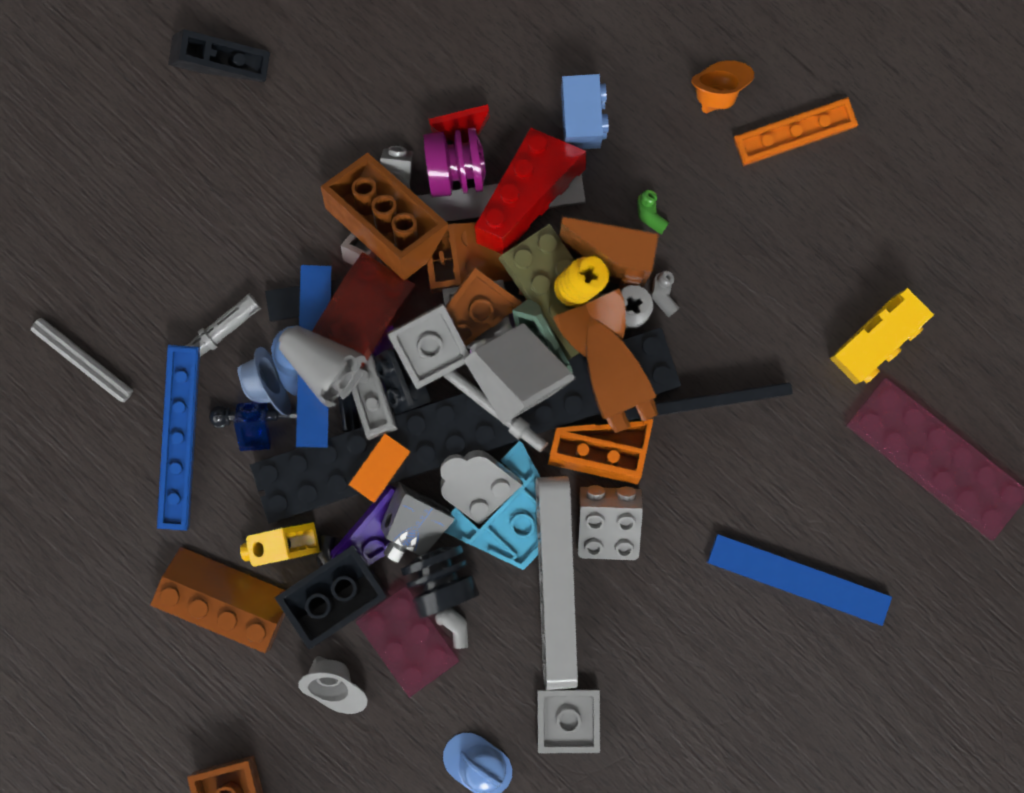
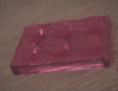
[356,585,460,698]

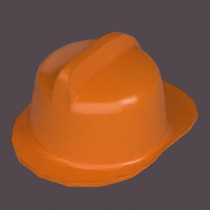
[691,60,755,113]

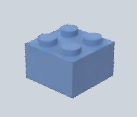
[561,74,609,149]

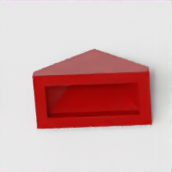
[429,104,490,144]

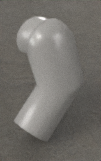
[651,271,679,318]
[435,608,468,649]

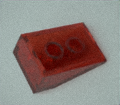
[312,252,415,369]

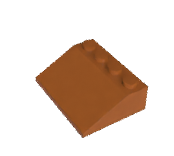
[559,217,659,290]

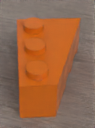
[548,419,653,485]

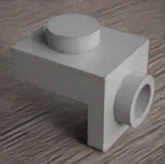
[380,146,413,189]

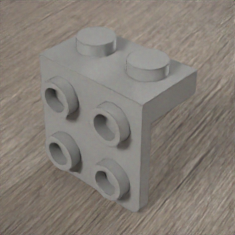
[578,485,643,560]

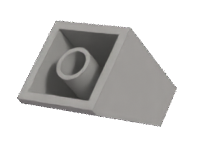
[464,323,575,424]

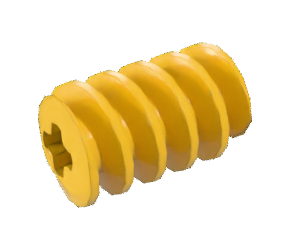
[554,256,609,307]

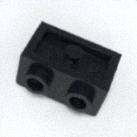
[374,348,432,415]

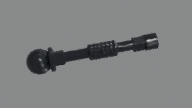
[209,406,297,428]

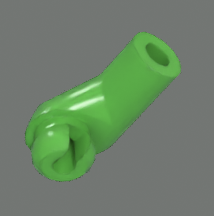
[637,190,670,235]

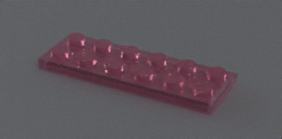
[846,378,1024,541]

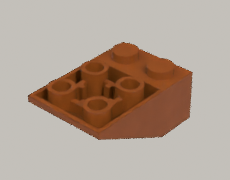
[427,223,518,293]

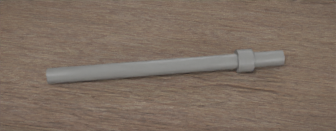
[443,370,548,452]

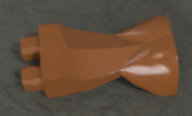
[553,288,658,433]

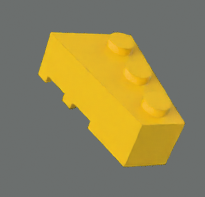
[830,288,934,384]

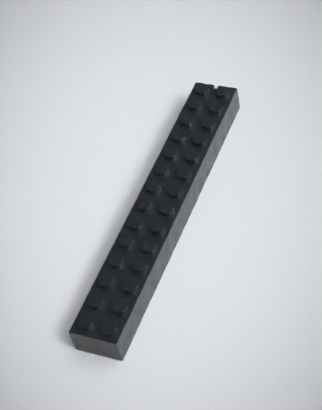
[250,327,681,524]

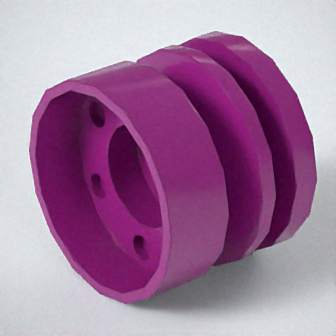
[423,128,486,198]

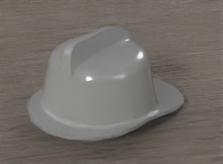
[299,656,368,714]

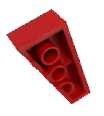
[474,128,586,254]

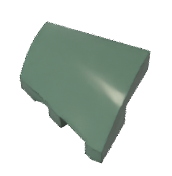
[512,299,573,373]

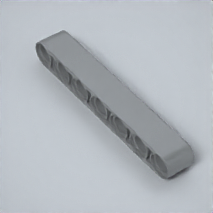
[535,476,578,690]

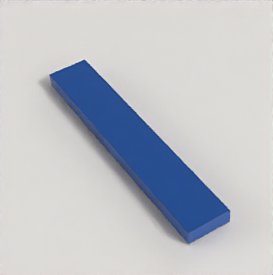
[296,265,332,448]
[157,345,200,531]
[707,534,892,626]

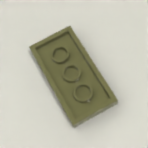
[498,224,600,360]

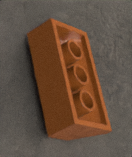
[321,153,449,280]
[150,547,285,653]

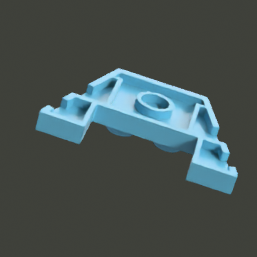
[444,441,540,570]

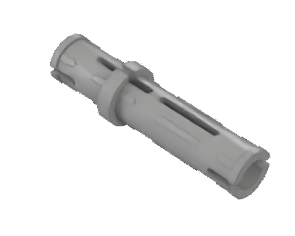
[185,293,262,357]

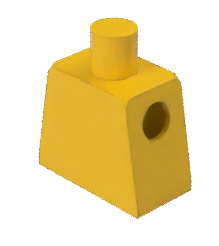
[240,522,320,567]

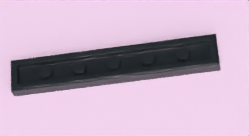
[624,382,793,421]

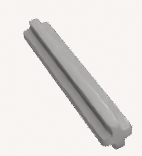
[31,318,133,402]

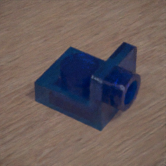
[234,402,271,451]

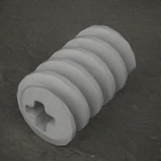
[621,285,653,330]

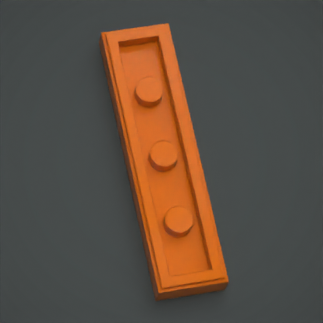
[733,97,858,166]

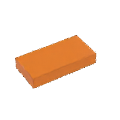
[349,434,411,503]

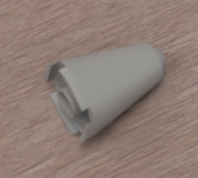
[279,326,367,407]

